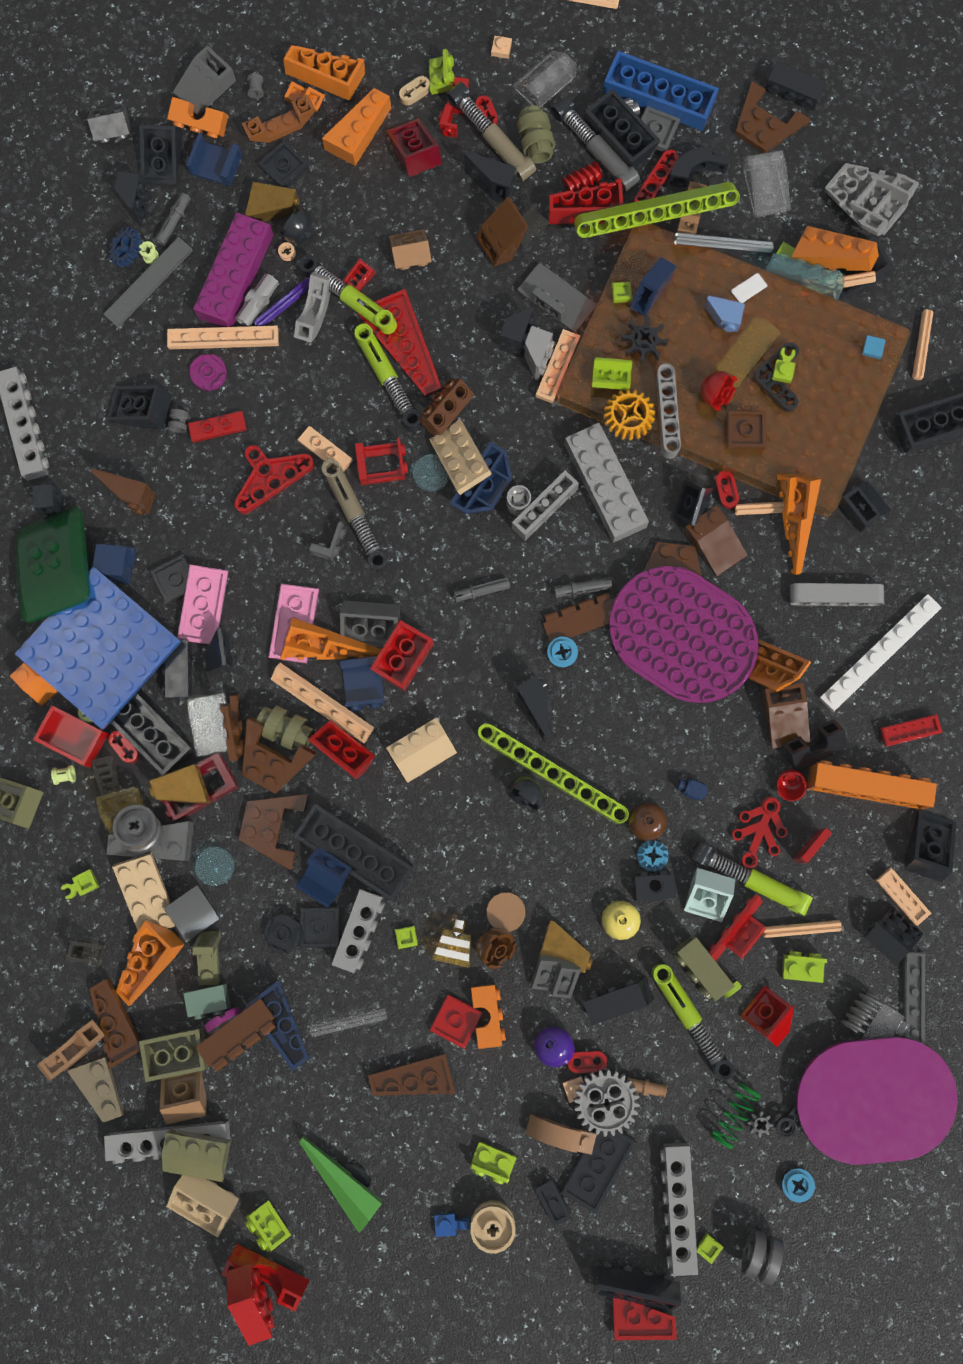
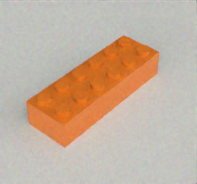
[806,761,937,810]

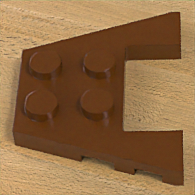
[735,81,810,154]
[643,542,702,577]
[219,693,245,761]
[242,716,317,794]
[238,794,309,870]

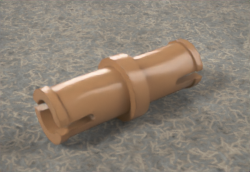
[627,1077,667,1098]

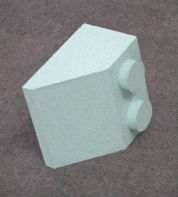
[684,868,735,922]

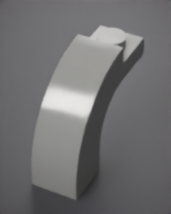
[294,272,330,343]

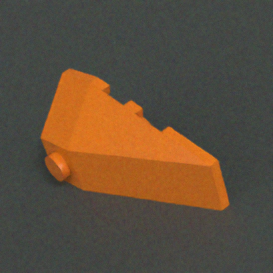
[116,920,184,1006]

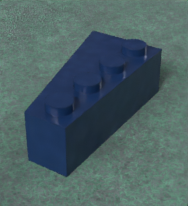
[246,980,310,1071]

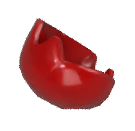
[777,769,807,802]

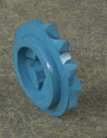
[547,637,578,667]
[637,840,669,872]
[781,1168,815,1203]

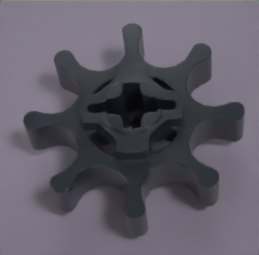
[621,316,669,364]

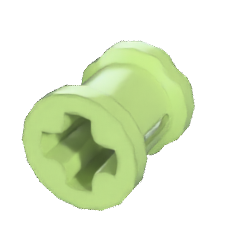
[139,241,159,265]
[51,765,76,785]

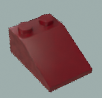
[386,118,442,177]

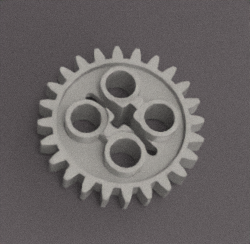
[574,1068,640,1137]

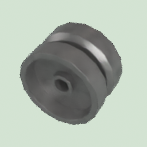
[112,805,163,854]
[741,1229,784,1286]

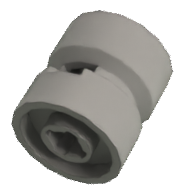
[507,485,531,516]

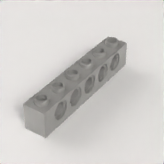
[0,367,49,481]
[104,1121,230,1164]
[660,1143,698,1276]

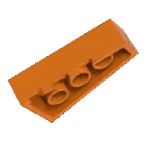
[791,226,879,271]

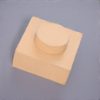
[491,36,512,59]
[562,1076,584,1103]

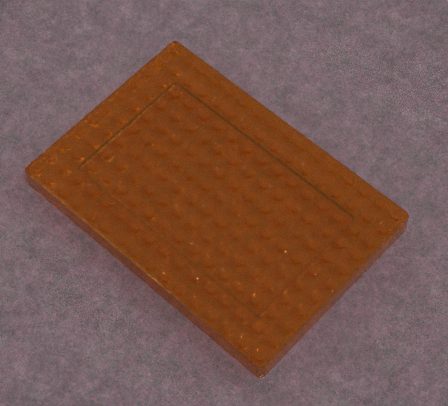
[557,224,910,517]

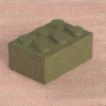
[673,936,735,1001]
[139,1027,209,1082]

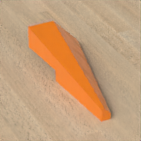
[777,474,821,575]
[280,617,382,660]

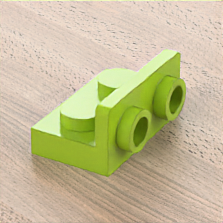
[429,49,455,95]
[782,951,827,983]
[470,1141,517,1184]
[245,1200,291,1252]

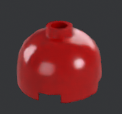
[701,371,737,411]

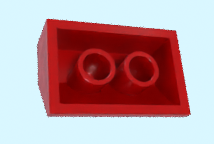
[370,620,434,692]
[308,720,375,780]

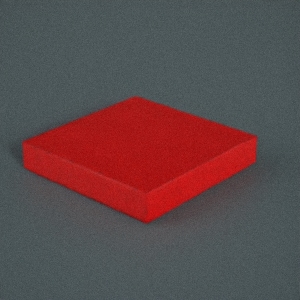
[793,828,832,864]
[430,994,483,1049]

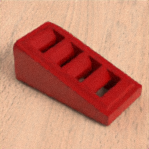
[341,258,376,291]

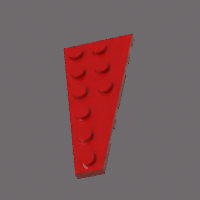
[356,289,442,397]

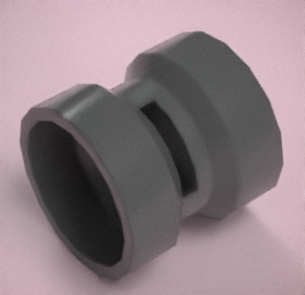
[167,409,189,433]

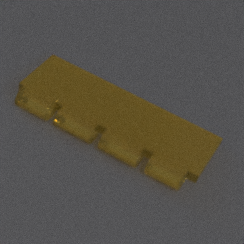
[715,316,781,389]

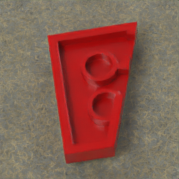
[613,1298,677,1340]

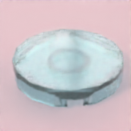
[413,454,449,492]
[195,847,235,886]

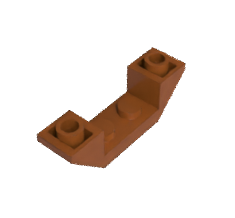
[242,94,315,143]

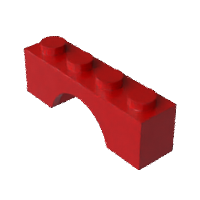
[222,1244,310,1312]

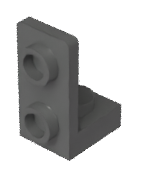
[309,521,346,561]

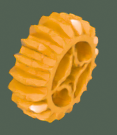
[603,389,655,441]

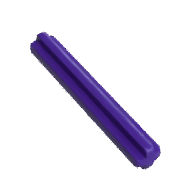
[253,277,310,326]

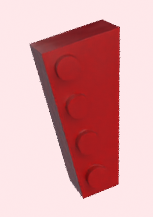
[548,178,623,224]

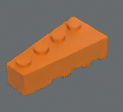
[283,45,365,101]
[322,88,391,166]

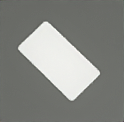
[731,273,767,303]

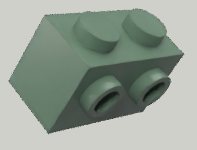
[184,984,231,1020]

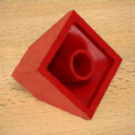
[740,985,794,1047]

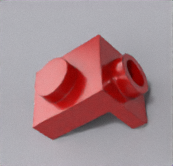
[438,104,458,138]

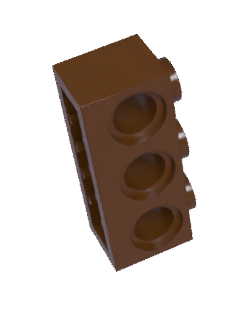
[418,378,475,435]

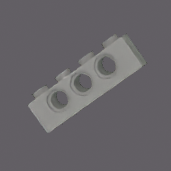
[512,470,579,541]
[332,889,385,973]

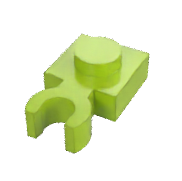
[772,348,796,384]
[61,869,100,899]

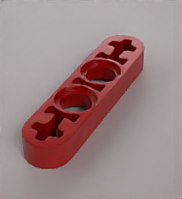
[634,150,679,202]

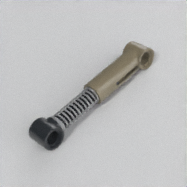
[446,82,536,183]
[322,459,389,572]

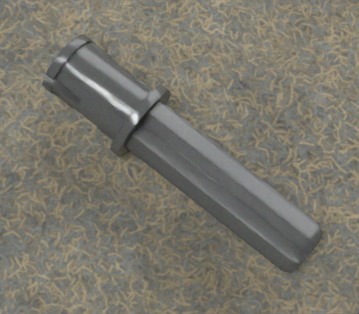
[453,578,510,603]

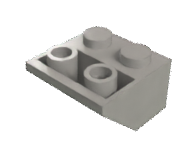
[524,326,555,381]

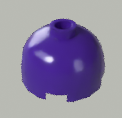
[534,1026,575,1068]

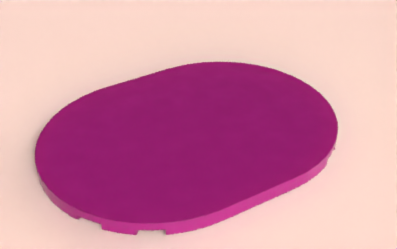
[610,566,758,703]
[796,1036,958,1165]

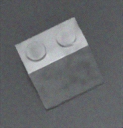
[87,103,131,143]

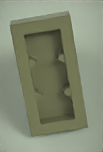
[193,931,221,985]

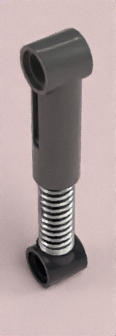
[550,95,640,192]

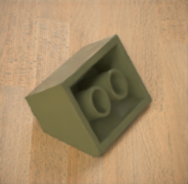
[162,1129,231,1182]

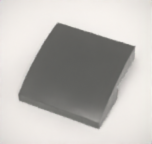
[164,886,219,943]
[531,955,581,998]

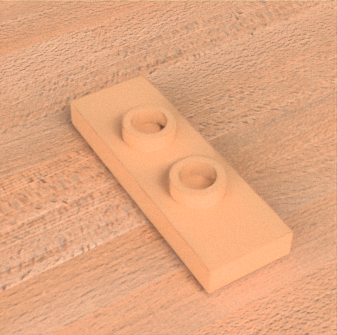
[298,426,353,471]
[875,868,931,926]

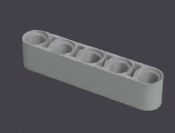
[656,363,681,459]
[790,583,884,606]

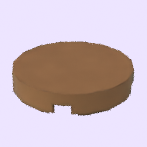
[487,893,525,932]

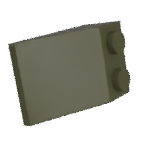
[0,778,44,829]

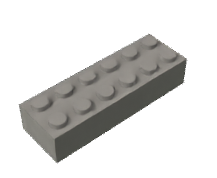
[565,423,649,543]

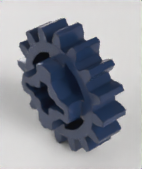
[108,227,142,268]

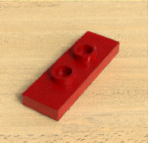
[188,411,247,443]
[880,714,943,747]

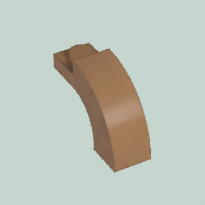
[37,1020,105,1082]
[525,1114,596,1155]

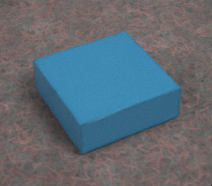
[862,335,886,359]

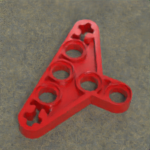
[235,445,314,514]

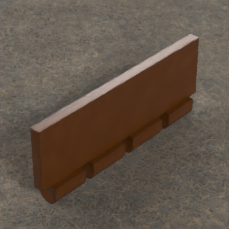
[543,592,615,643]
[195,998,276,1072]

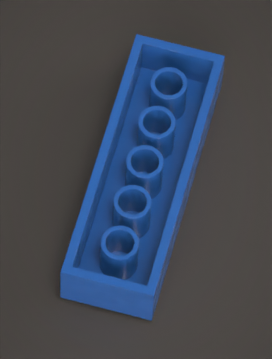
[603,51,719,131]

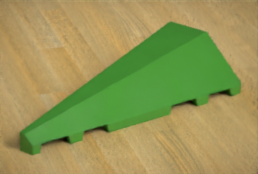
[299,1136,383,1233]

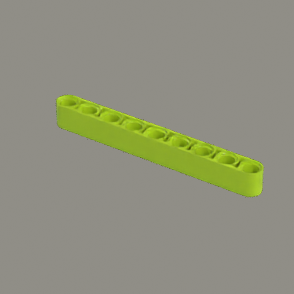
[574,182,740,238]
[478,724,629,824]

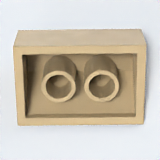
[387,718,457,783]
[166,1175,239,1238]

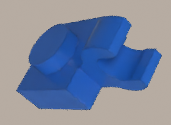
[434,1213,470,1237]

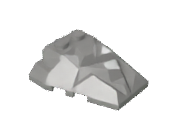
[824,163,919,236]

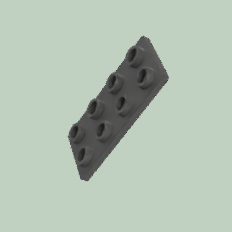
[518,263,597,333]

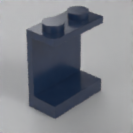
[186,133,242,186]
[340,656,385,711]
[295,847,351,908]

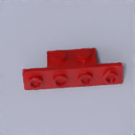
[709,894,767,962]

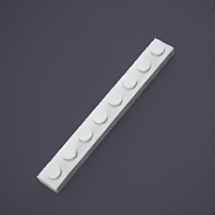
[819,594,942,712]

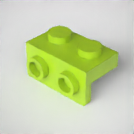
[592,357,632,390]

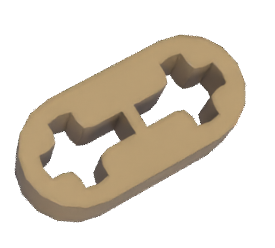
[399,76,430,106]

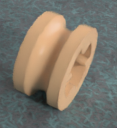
[278,242,296,261]

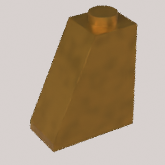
[245,182,300,222]
[149,764,211,804]
[539,920,593,973]

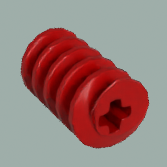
[561,161,602,191]

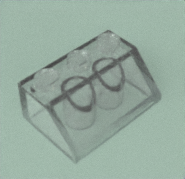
[513,51,577,108]

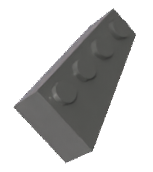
[106,821,194,861]

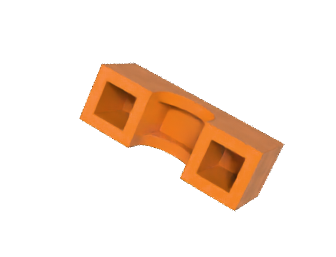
[167,97,229,139]
[471,984,506,1049]

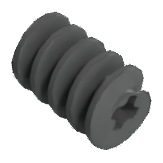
[840,989,883,1034]

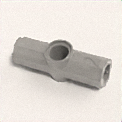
[235,273,279,327]

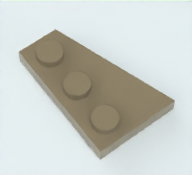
[67,1057,124,1122]

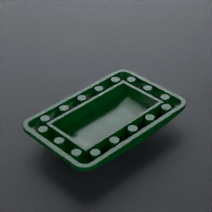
[15,507,90,623]

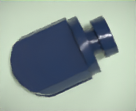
[676,778,708,800]

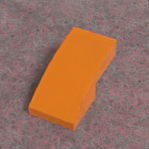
[284,82,325,112]

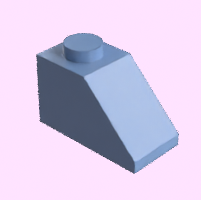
[705,295,745,332]

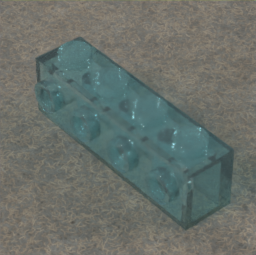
[766,253,845,301]

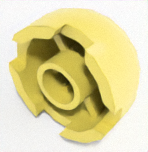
[601,900,641,940]

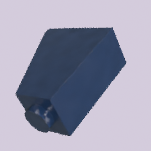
[630,257,677,317]

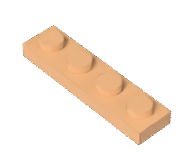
[536,329,580,404]

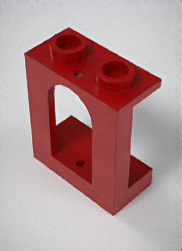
[355,438,408,485]

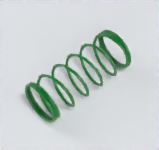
[710,1082,762,1149]

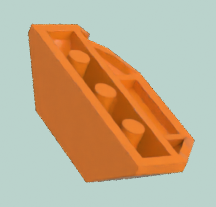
[748,639,811,692]

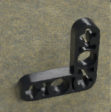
[753,342,799,413]

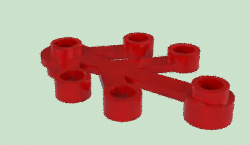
[731,797,788,868]

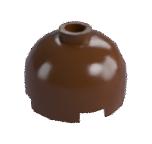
[628,802,667,841]
[476,928,517,969]

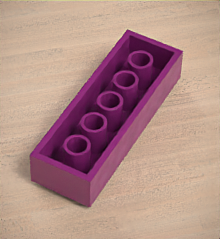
[193,212,273,327]

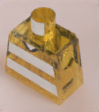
[432,919,471,968]

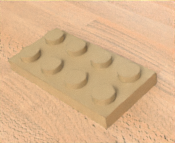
[429,419,492,495]
[112,852,175,930]

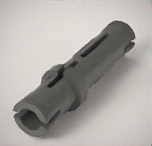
[154,192,191,246]
[554,577,612,598]

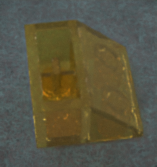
[96,787,144,835]

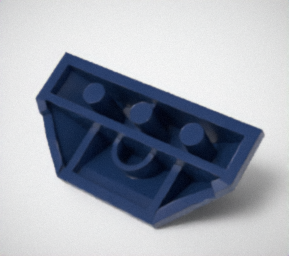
[450,441,512,514]

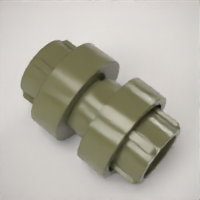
[517,105,555,164]
[257,705,314,751]

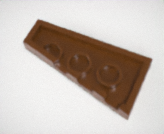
[89,978,141,1069]
[368,1053,456,1096]

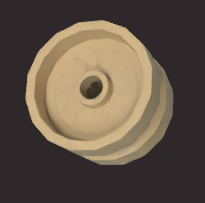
[470,1200,515,1254]

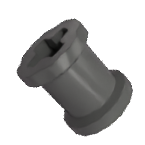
[247,73,264,99]

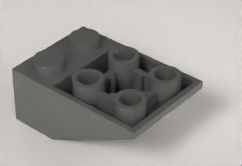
[173,46,236,116]

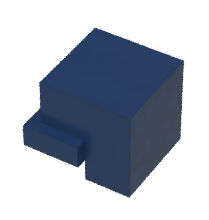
[92,544,136,584]

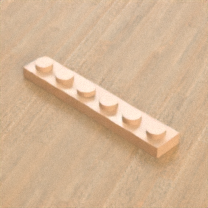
[167,326,279,349]
[271,663,374,744]

